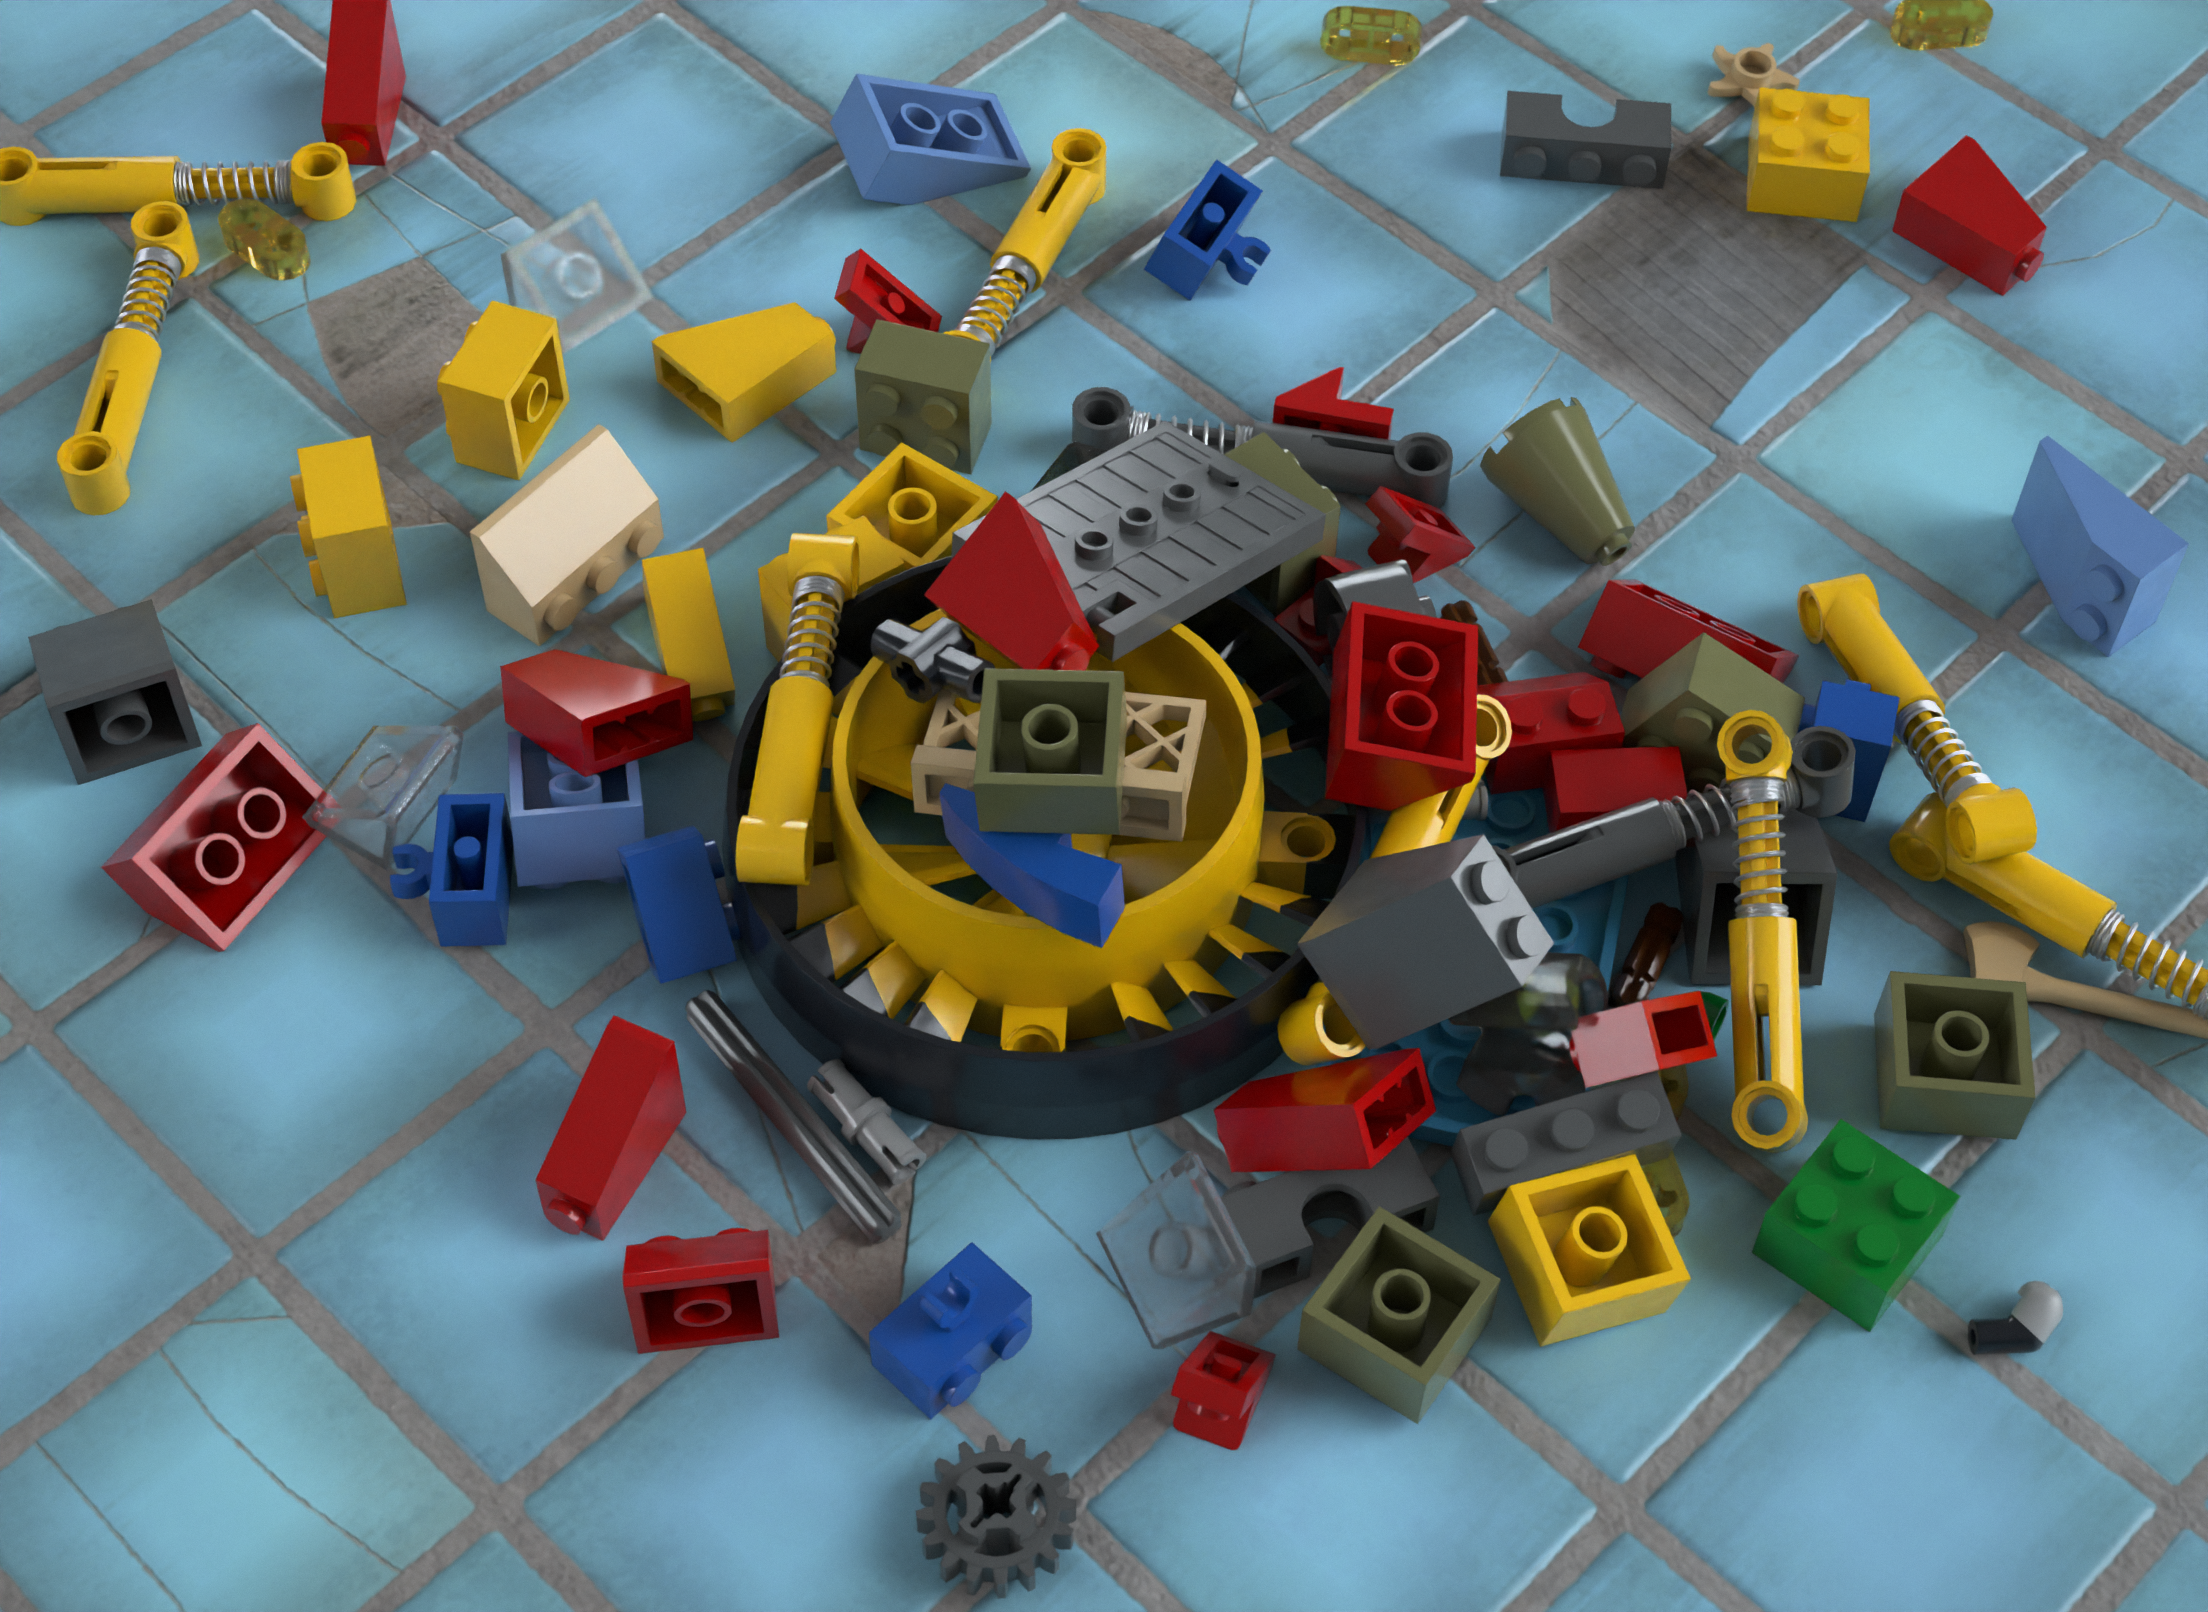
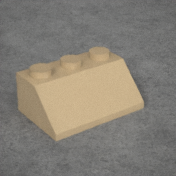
[470,424,664,647]

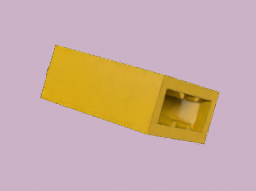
[651,302,836,443]
[642,548,735,721]

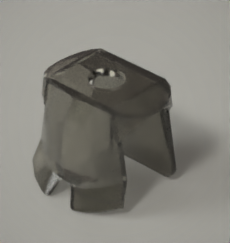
[1448,952,1608,1117]

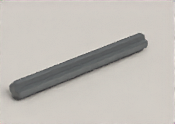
[685,990,902,1244]

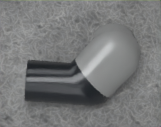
[1968,1281,2063,1355]

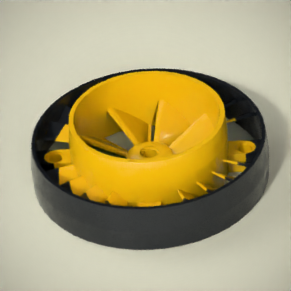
[722,556,1371,1139]

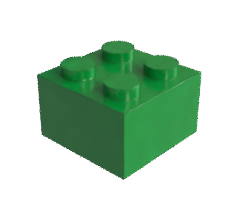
[1752,1119,1960,1332]

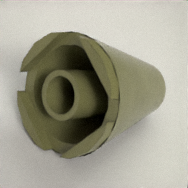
[1480,397,1635,566]

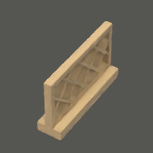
[911,689,1206,842]

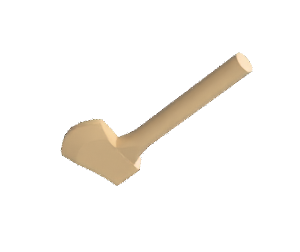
[1963,921,2208,1040]

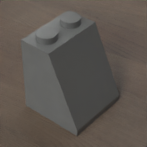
[28,599,202,785]
[1675,793,1838,985]
[1297,834,1554,1050]

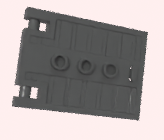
[951,421,1326,662]

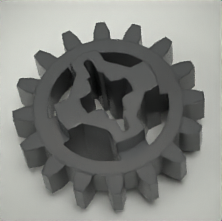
[916,1435,1076,1599]

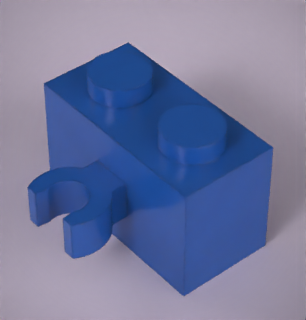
[1144,159,1271,300]
[1797,679,1899,822]
[390,793,514,947]
[617,825,740,984]
[869,1242,1032,1420]

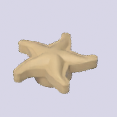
[1707,43,1800,110]

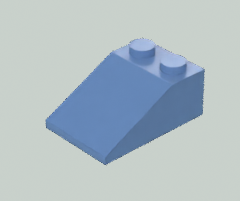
[830,74,1031,205]
[2011,436,2189,657]
[508,732,646,889]

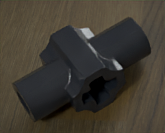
[871,617,996,704]

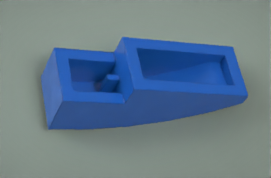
[939,783,1125,949]

